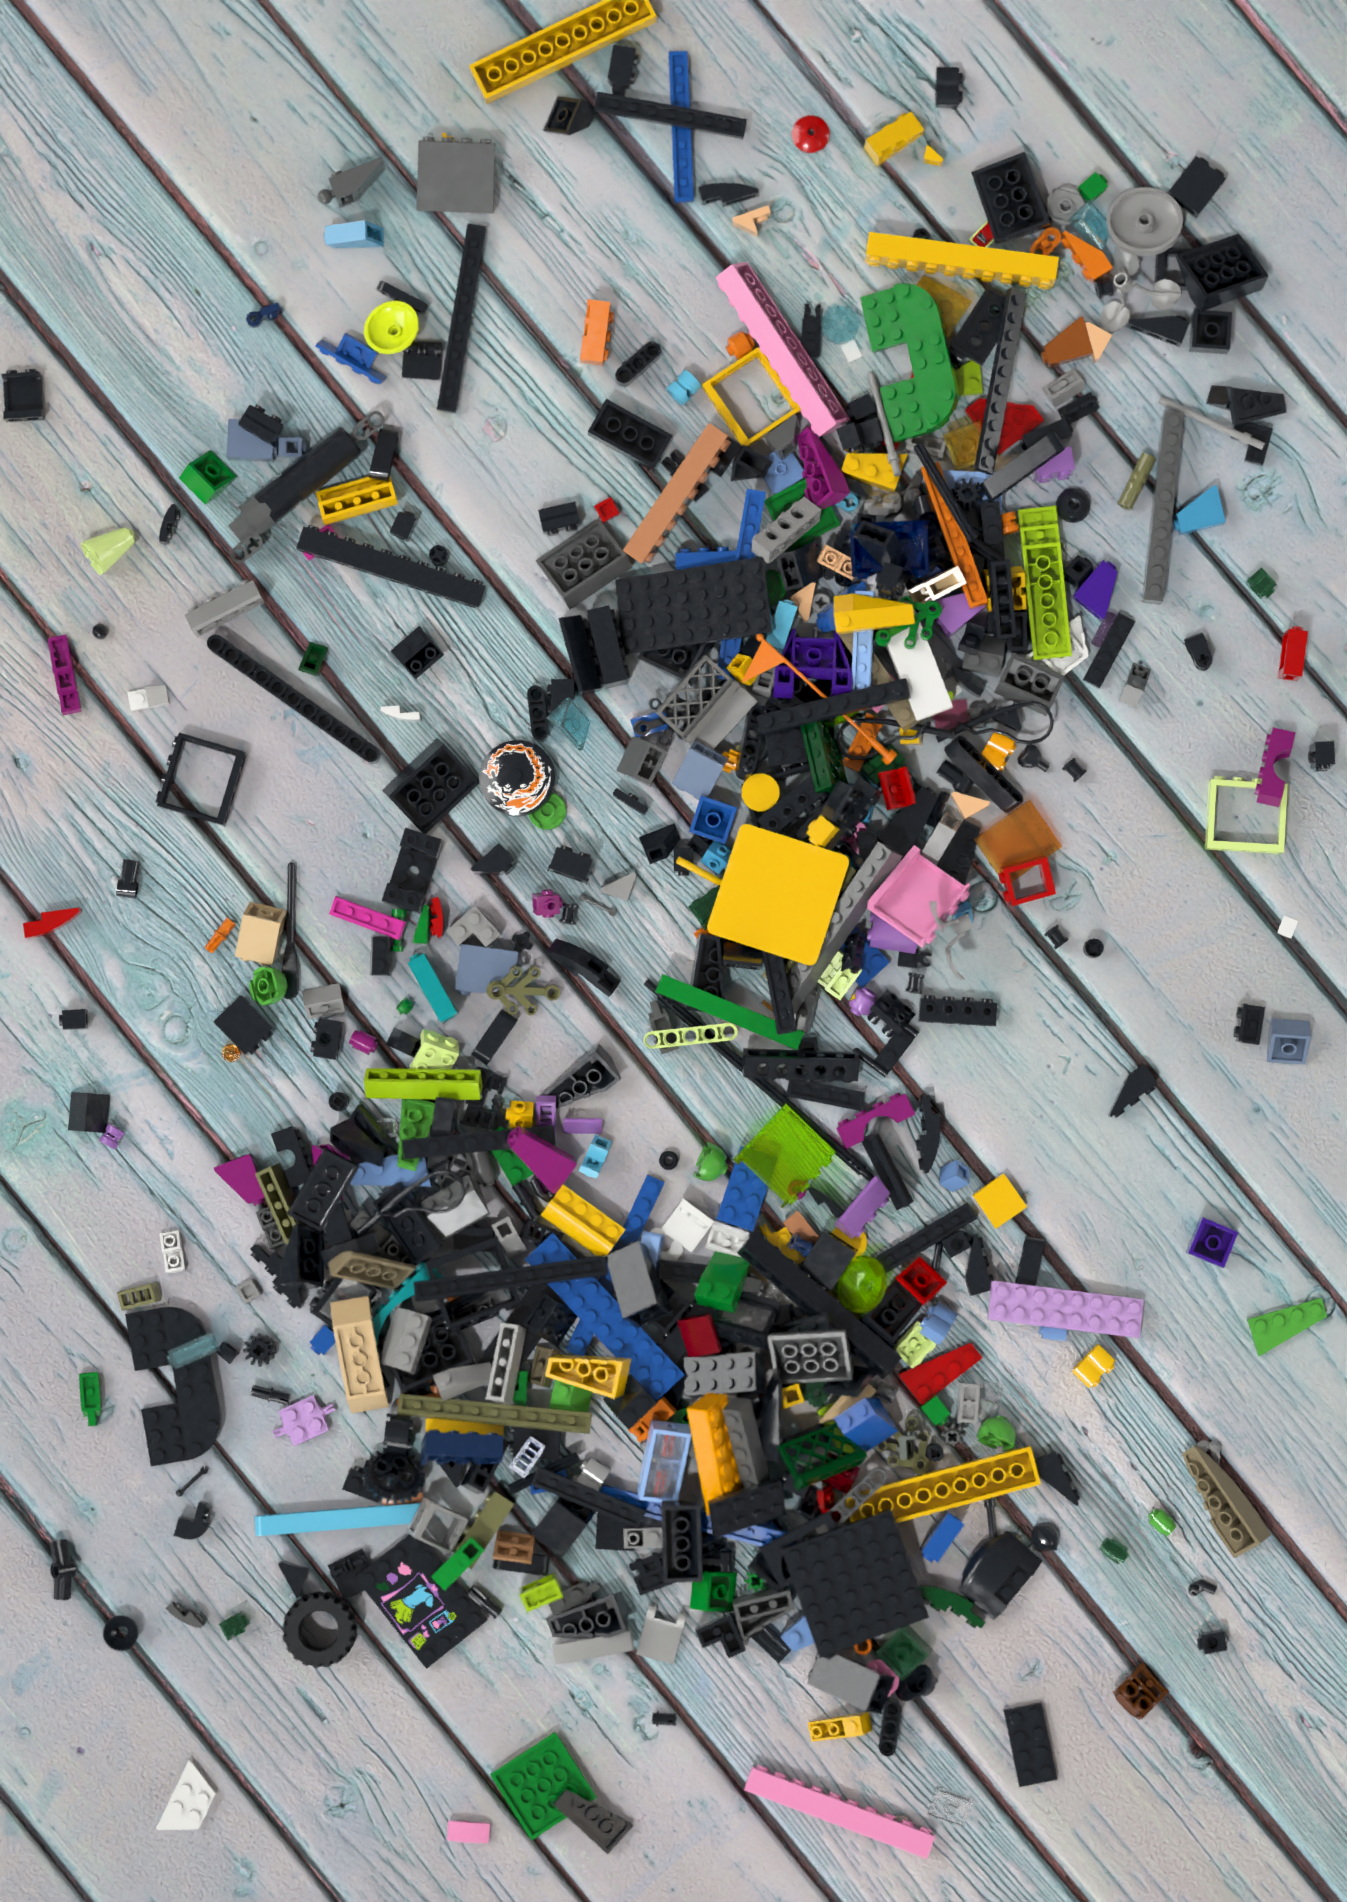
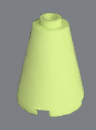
[80,527,136,575]

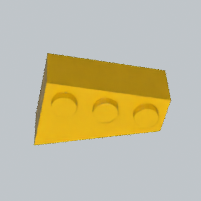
[864,112,924,167]
[841,453,907,493]

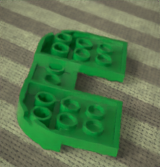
[860,283,959,443]

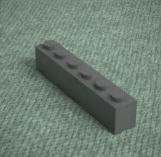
[722,1398,771,1489]

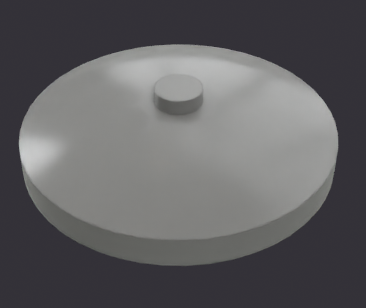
[1106,187,1183,256]

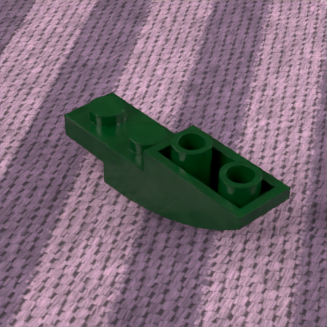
[918,1585,986,1628]

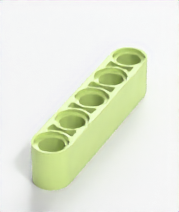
[644,1023,738,1049]

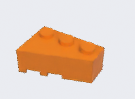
[580,299,614,366]

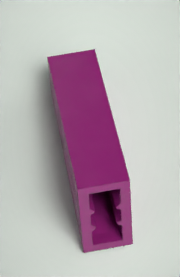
[507,1125,577,1194]

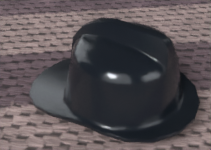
[895,1664,938,1701]

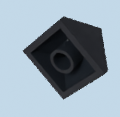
[68,1092,110,1133]

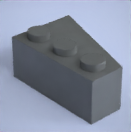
[732,1585,794,1641]

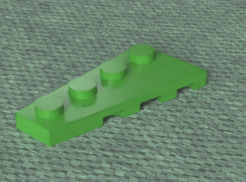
[397,1099,435,1172]

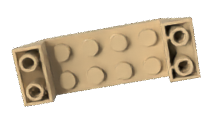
[330,1295,389,1413]

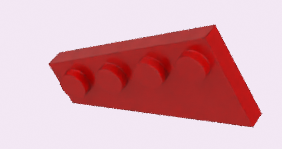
[898,1342,982,1405]

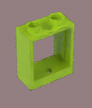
[519,1572,563,1613]

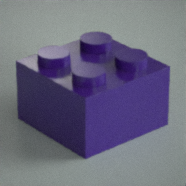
[1186,1217,1239,1268]

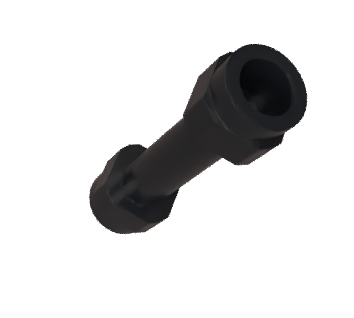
[840,841,866,868]

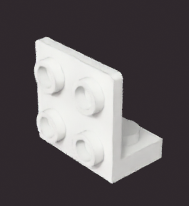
[661,1199,714,1252]

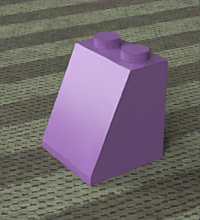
[929,593,987,639]
[867,912,918,954]

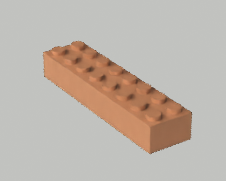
[623,423,731,565]

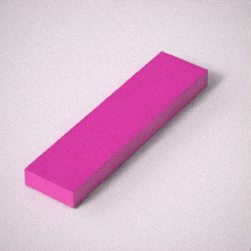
[329,896,407,940]

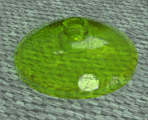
[837,1255,887,1313]

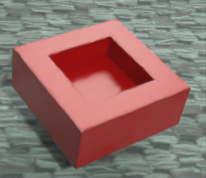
[594,497,620,523]

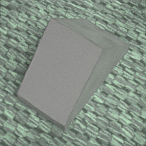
[600,872,636,902]

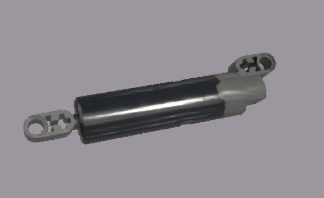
[228,411,385,563]

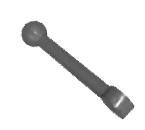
[580,894,616,916]

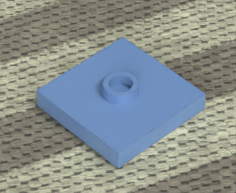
[763,452,804,495]

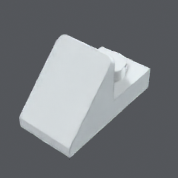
[127,685,169,712]

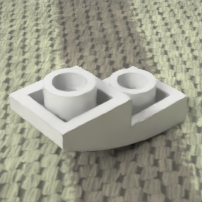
[159,1230,186,1274]

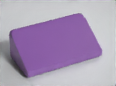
[563,1118,602,1134]

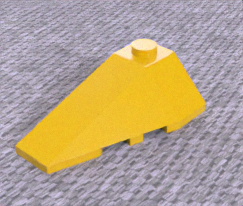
[834,594,915,635]

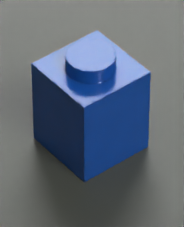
[309,1325,336,1355]

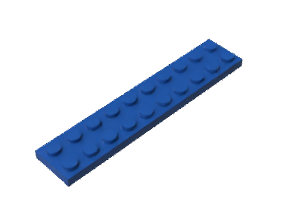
[525,1233,685,1401]

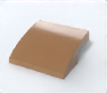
[493,1530,535,1564]

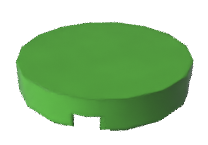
[529,793,566,830]

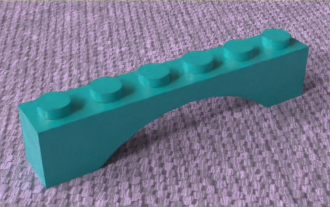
[372,1262,445,1347]

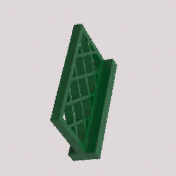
[801,721,848,793]
[778,1423,868,1491]

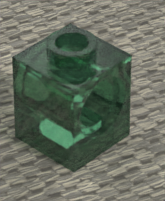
[1245,567,1277,600]

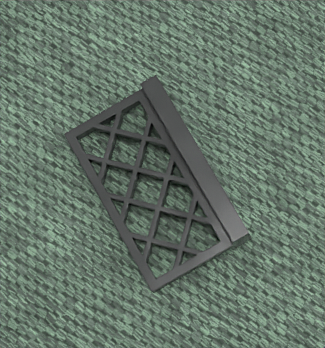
[655,654,740,744]

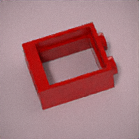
[1278,626,1308,681]
[998,855,1056,906]

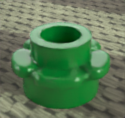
[396,997,413,1015]

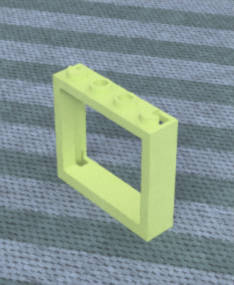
[1205,776,1288,854]

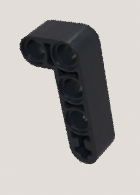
[735,705,778,780]

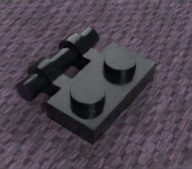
[629,1552,676,1596]

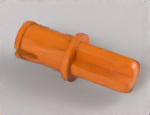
[205,917,236,953]

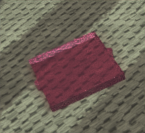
[932,700,969,732]

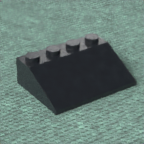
[971,151,1052,244]
[1176,233,1269,312]
[638,642,715,687]
[382,738,479,834]
[381,1309,475,1395]

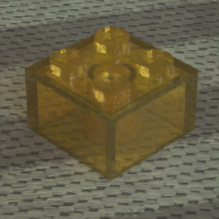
[943,419,982,471]

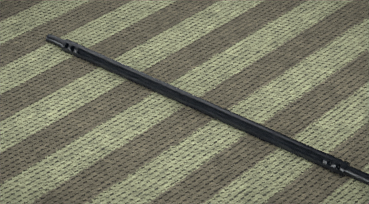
[643,979,874,1181]

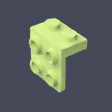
[410,1029,459,1069]

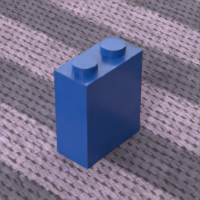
[920,1510,965,1563]

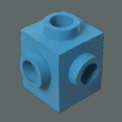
[700,840,732,874]

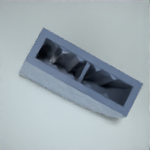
[455,944,519,996]

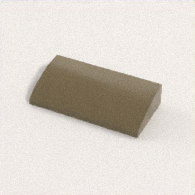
[328,1251,416,1290]

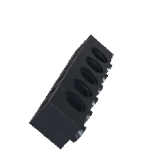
[742,1048,860,1083]

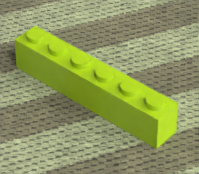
[364,1068,483,1100]

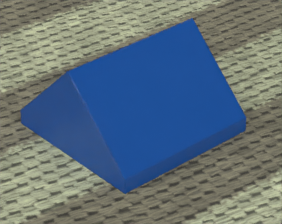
[689,795,738,844]

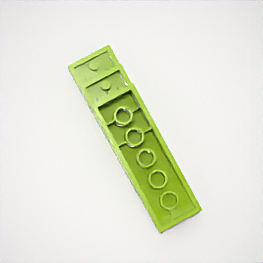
[1018,506,1072,660]

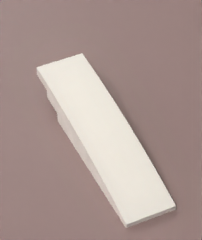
[862,574,953,721]

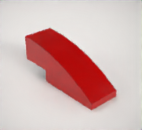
[23,907,82,939]

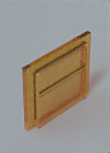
[974,800,1062,883]

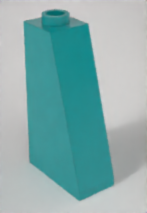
[407,953,459,1024]

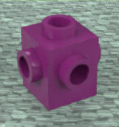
[532,889,562,918]

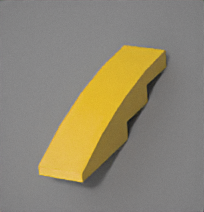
[425,1418,504,1438]

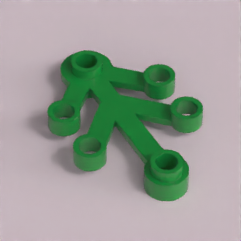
[875,596,942,650]

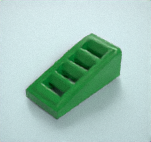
[412,905,430,945]

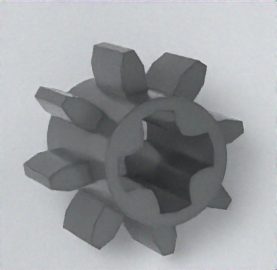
[941,1421,966,1446]

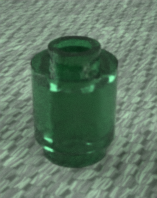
[1099,1537,1129,1564]

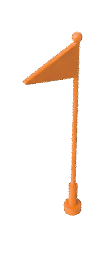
[742,633,897,765]

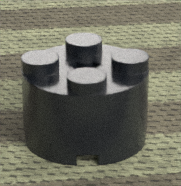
[383,1413,414,1454]

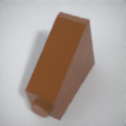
[1041,317,1093,368]

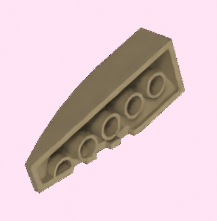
[1182,1445,1272,1558]

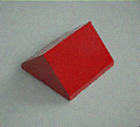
[896,1256,948,1305]

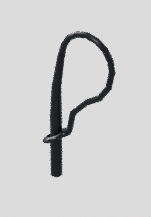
[935,701,1054,745]
[836,718,955,760]
[357,1169,466,1236]

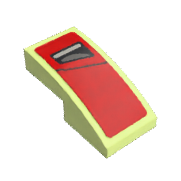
[969,220,994,248]

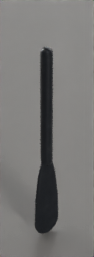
[282,862,299,1000]

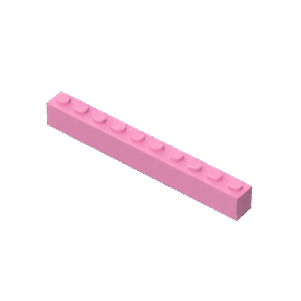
[744,1764,935,1859]

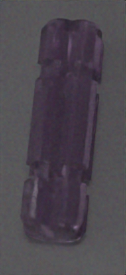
[1091,611,1116,648]

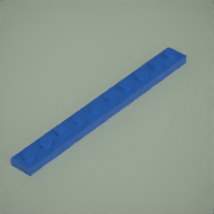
[716,489,766,680]
[566,1175,664,1356]
[601,1484,787,1546]

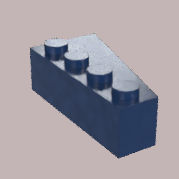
[421,1429,503,1465]

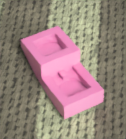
[447,1820,490,1843]

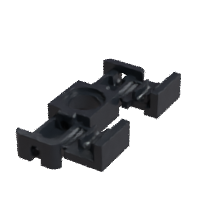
[460,1066,507,1129]

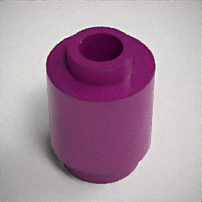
[349,1030,379,1055]

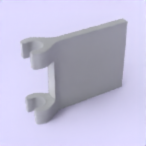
[636,1603,687,1664]

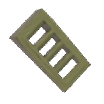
[117,1282,161,1311]

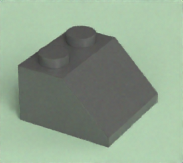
[961,636,1006,677]

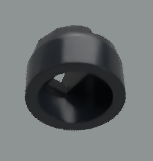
[92,624,108,640]

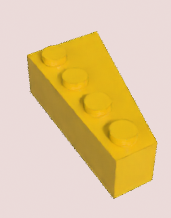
[545,1354,631,1399]

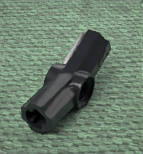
[50,1539,76,1600]

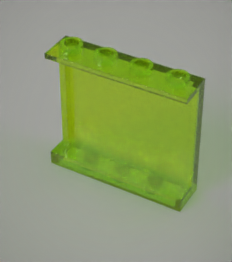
[733,1104,835,1208]

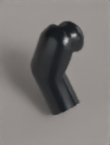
[530,1178,555,1202]
[1188,1579,1217,1597]

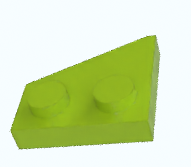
[955,360,983,397]

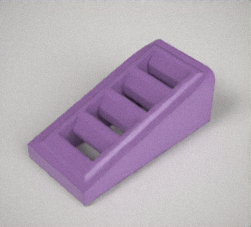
[536,1095,556,1136]

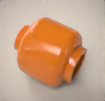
[725,331,755,360]

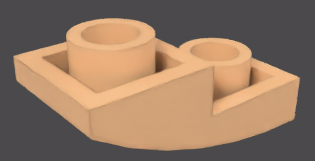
[816,544,861,580]

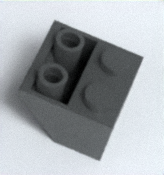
[616,736,667,787]

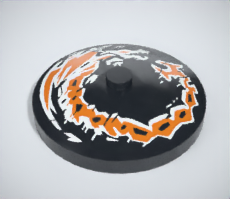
[479,740,556,817]

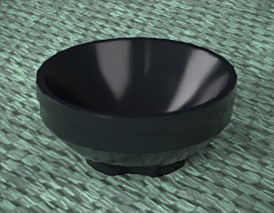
[1056,488,1091,523]
[103,1615,139,1651]

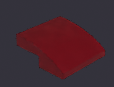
[677,1314,722,1357]

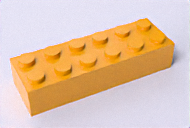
[687,1393,743,1515]

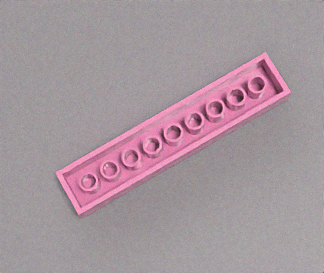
[715,262,851,437]

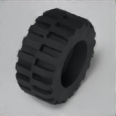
[282,1591,358,1668]

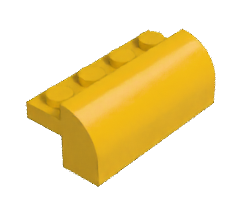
[316,477,398,525]
[541,1185,626,1256]

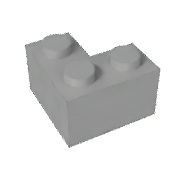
[446,906,501,948]

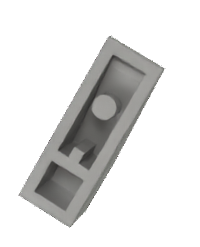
[433,1362,492,1401]

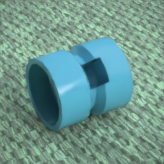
[666,369,702,406]

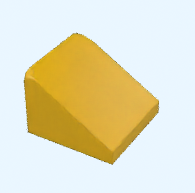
[923,145,943,166]

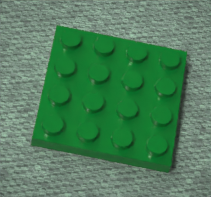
[490,1732,597,1841]

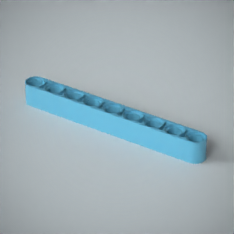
[254,1502,421,1536]

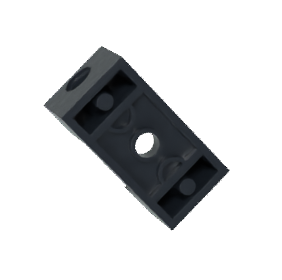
[381,828,443,914]

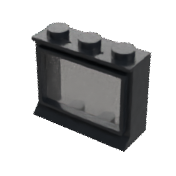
[309,1276,382,1328]
[712,1291,780,1349]

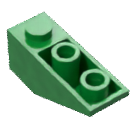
[431,1535,486,1591]

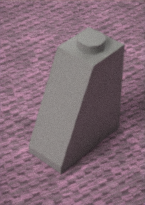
[920,812,962,865]

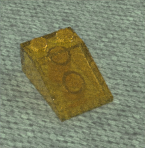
[916,275,972,338]

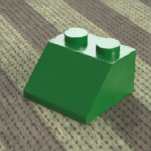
[179,450,237,505]
[690,1570,737,1612]

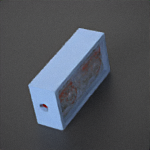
[637,1420,691,1503]

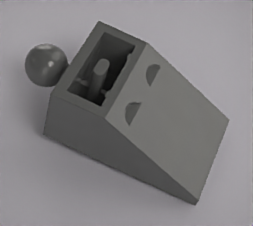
[317,157,385,208]

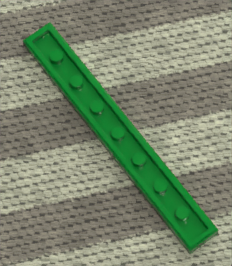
[655,974,804,1050]

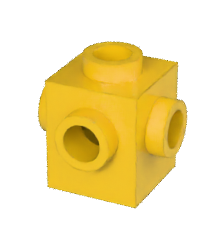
[506,1101,534,1128]

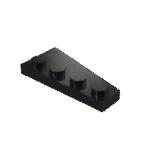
[937,819,981,886]
[552,1789,634,1854]

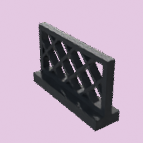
[861,1133,914,1211]

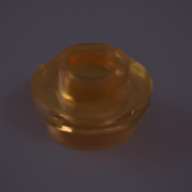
[222,1044,241,1062]

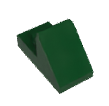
[298,642,328,676]

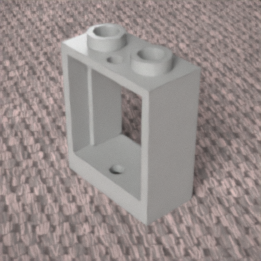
[406,1497,468,1554]

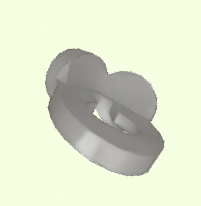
[1197,1440,1222,1465]

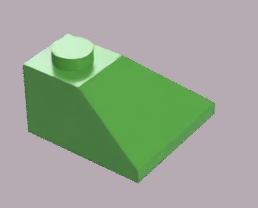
[549,1380,592,1413]

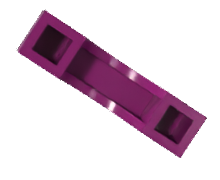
[1254,727,1296,807]
[836,1092,915,1149]

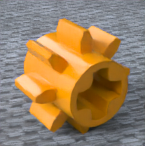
[722,749,739,773]

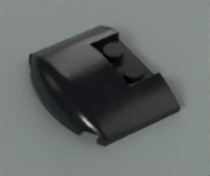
[958,1531,1042,1621]

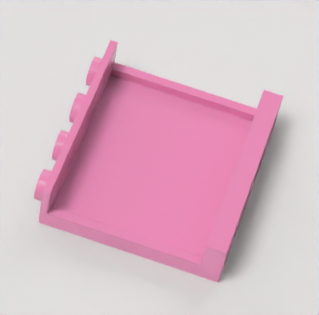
[867,845,970,948]

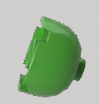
[249,967,287,1005]
[694,1142,728,1182]
[977,1416,1016,1451]

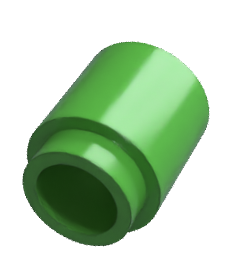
[1148,1508,1177,1537]

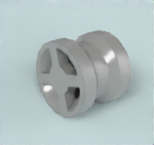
[811,594,830,614]

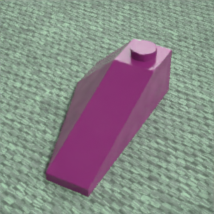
[797,426,850,509]

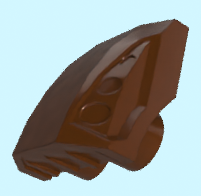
[1113,1663,1169,1720]

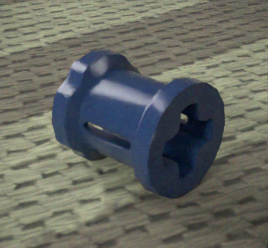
[788,1233,813,1257]

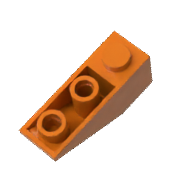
[1061,231,1113,284]

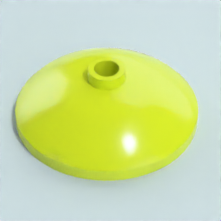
[364,301,419,354]

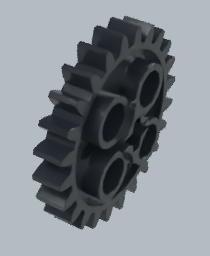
[362,1451,425,1505]

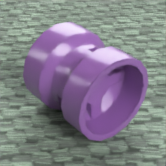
[99,1124,125,1150]

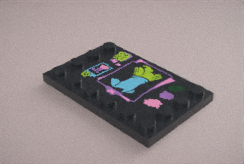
[355,1534,487,1669]

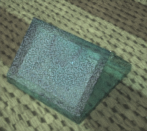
[1068,200,1109,249]
[547,698,591,751]

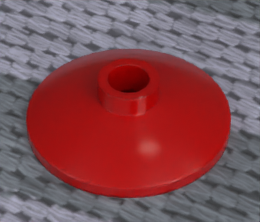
[792,115,830,153]

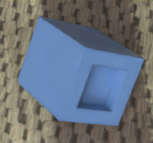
[939,1160,970,1192]

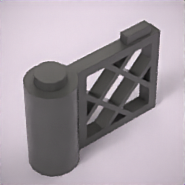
[436,1151,497,1190]

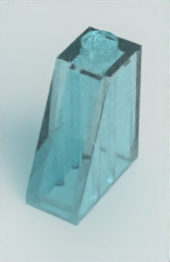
[167,1332,220,1369]

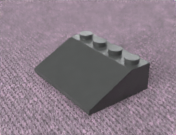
[536,518,633,610]
[768,1330,854,1384]

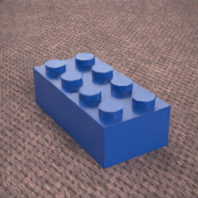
[716,1146,777,1231]

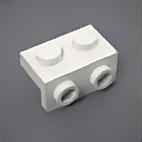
[705,1221,750,1258]

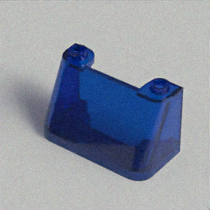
[850,520,930,579]

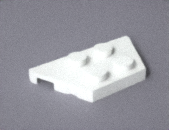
[1025,616,1089,675]
[156,1760,216,1830]

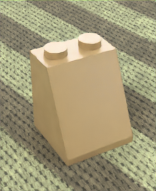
[235,901,287,966]

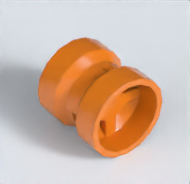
[1001,512,1020,535]

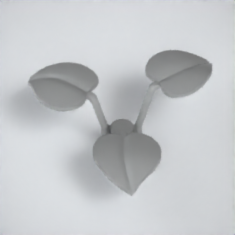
[1100,247,1182,333]
[929,901,974,980]

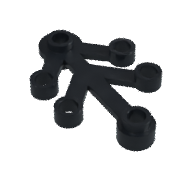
[633,692,703,746]

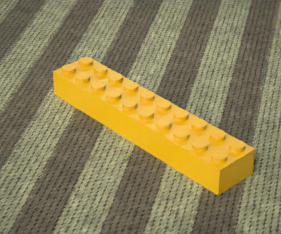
[469,0,657,105]
[864,232,1059,290]
[843,1445,1041,1523]

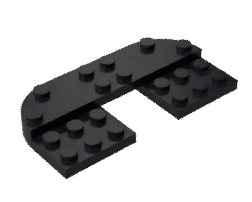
[125,1307,222,1467]

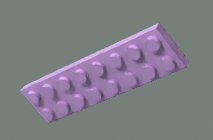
[987,1281,1144,1338]

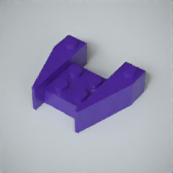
[773,628,852,698]

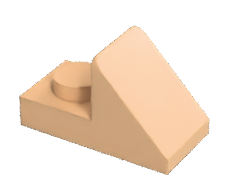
[732,206,771,237]

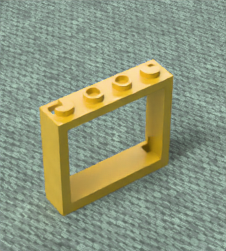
[702,347,801,447]

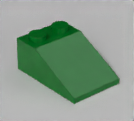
[695,1251,751,1313]

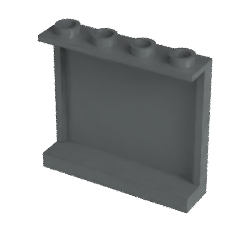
[417,137,496,214]

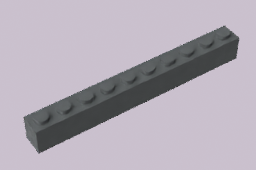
[1142,411,1184,605]
[787,841,902,1014]

